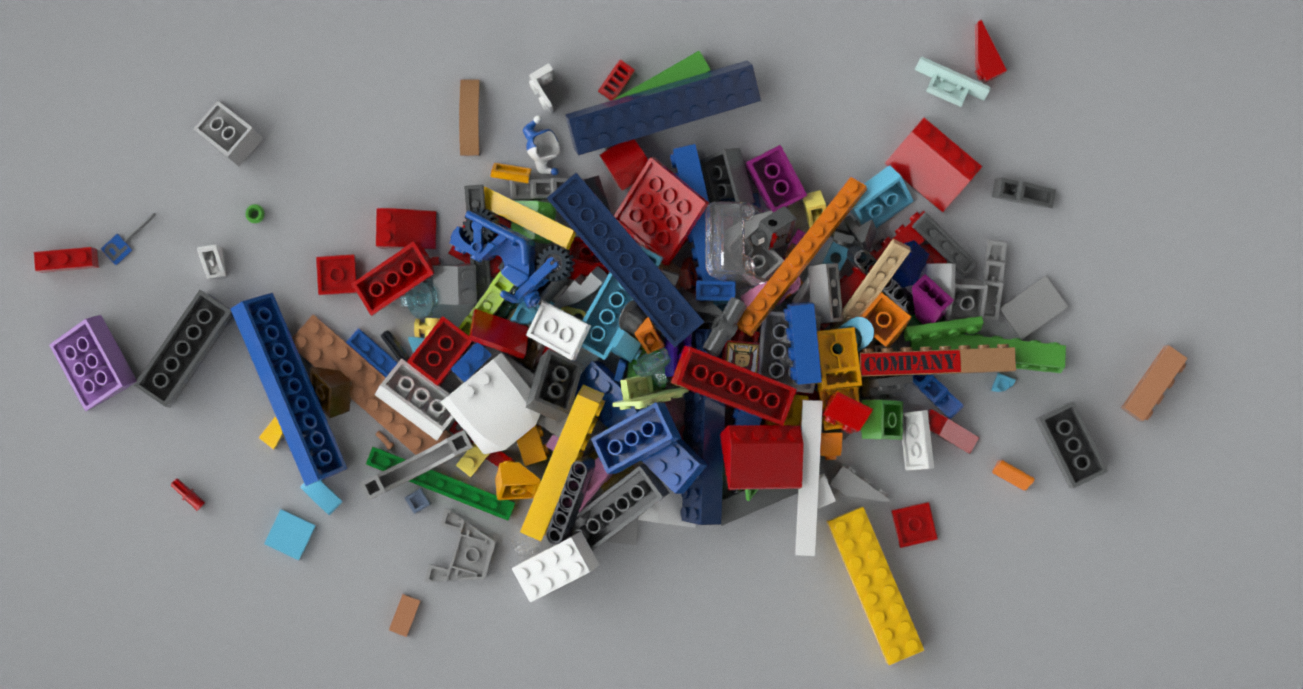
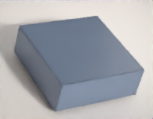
[405,488,431,514]

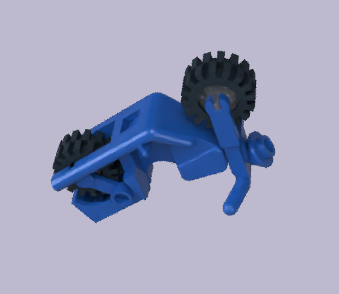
[450,208,575,309]

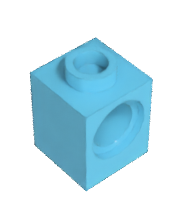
[822,242,848,271]

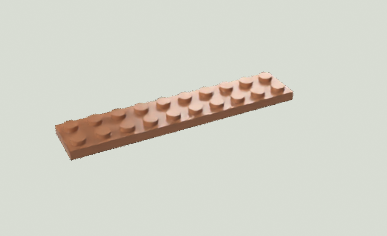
[292,314,453,455]

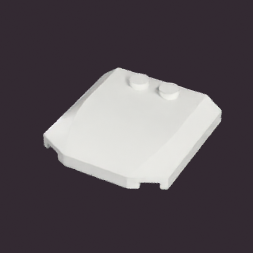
[441,352,540,454]

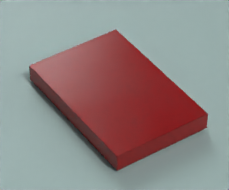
[469,309,529,359]

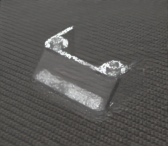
[706,201,766,290]

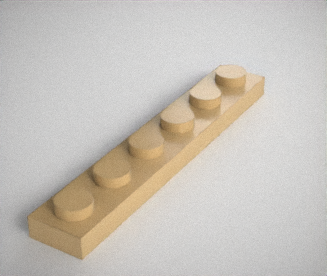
[830,239,911,330]

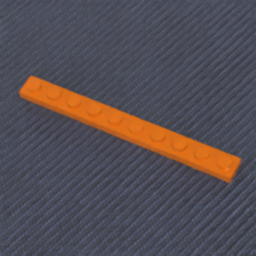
[737,177,867,336]

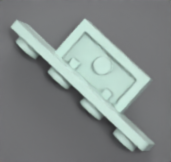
[915,57,991,107]

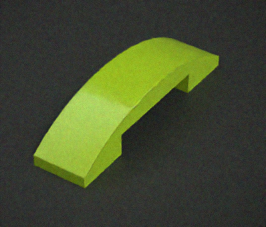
[458,271,514,336]

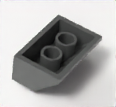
[699,148,755,216]

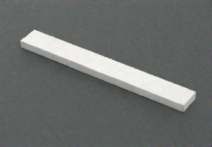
[795,400,823,556]

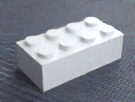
[375,359,454,440]
[512,531,599,602]

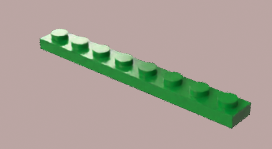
[366,446,516,521]

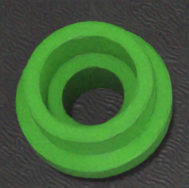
[245,204,265,224]

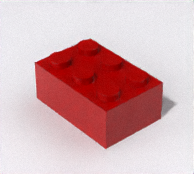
[407,316,474,387]

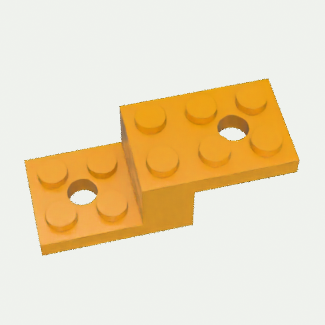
[817,327,862,431]

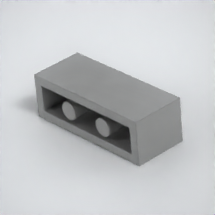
[808,264,843,324]

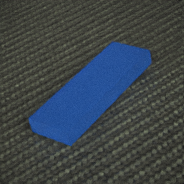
[346,328,398,377]

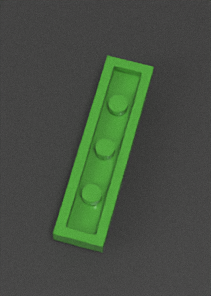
[904,316,983,342]

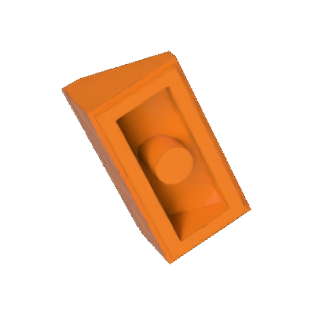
[635,317,665,354]
[992,460,1035,491]

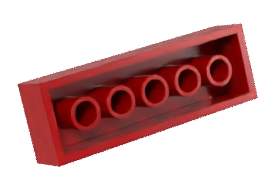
[671,346,797,426]

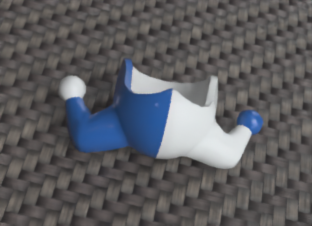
[523,115,560,176]

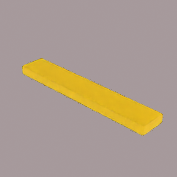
[484,186,576,249]

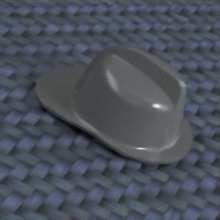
[619,300,648,336]

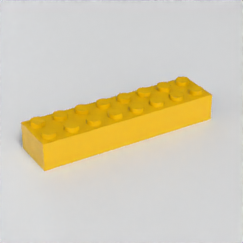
[520,385,605,541]
[826,506,925,665]

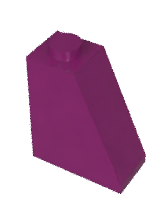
[912,274,954,324]

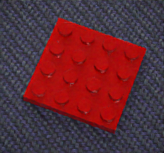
[614,157,709,266]

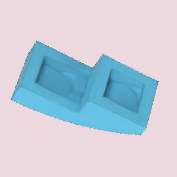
[300,480,343,515]

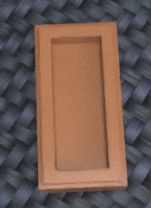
[389,594,421,637]

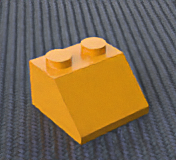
[495,461,541,500]

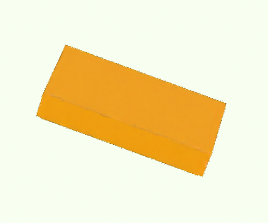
[490,163,532,183]

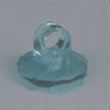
[400,280,438,318]
[633,348,671,387]

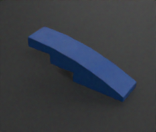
[904,374,964,420]

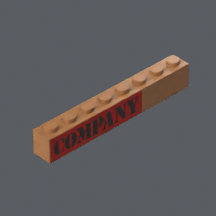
[858,344,1016,377]

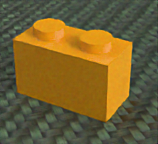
[517,424,550,466]

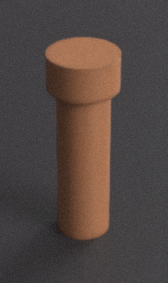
[375,431,394,450]

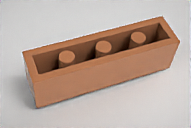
[1121,345,1188,421]

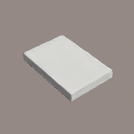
[526,300,591,361]
[902,410,934,471]

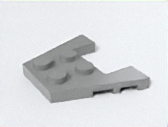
[424,508,496,582]

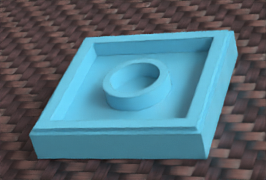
[264,509,316,560]

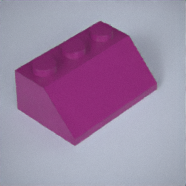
[745,145,807,212]

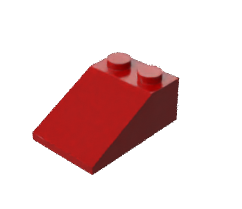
[376,208,437,249]

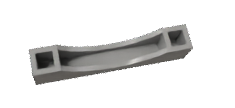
[360,430,474,500]

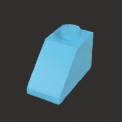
[611,330,642,363]

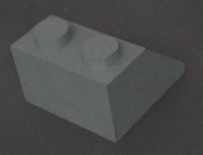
[432,263,477,305]

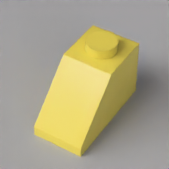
[803,190,826,229]

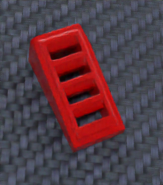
[598,59,635,101]

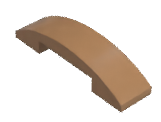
[459,80,480,156]

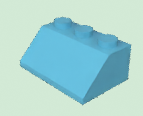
[850,165,914,228]

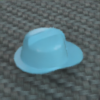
[833,317,874,354]

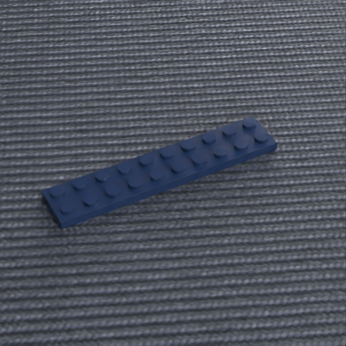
[547,172,705,347]

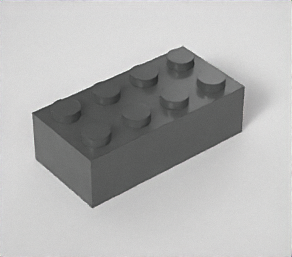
[1035,402,1108,488]

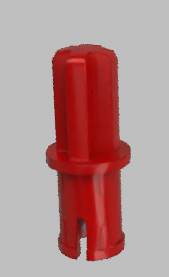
[171,478,206,511]

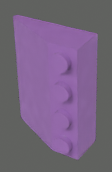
[49,315,137,411]

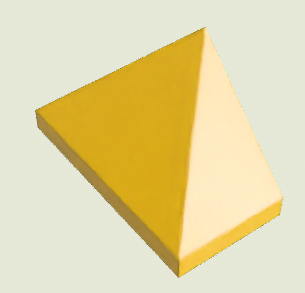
[259,416,284,449]

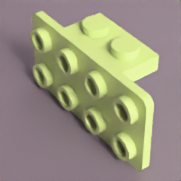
[613,373,689,410]

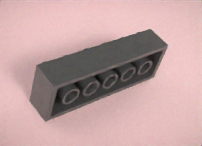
[134,289,233,408]
[557,464,670,552]

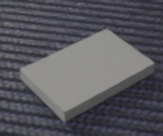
[1000,276,1068,339]

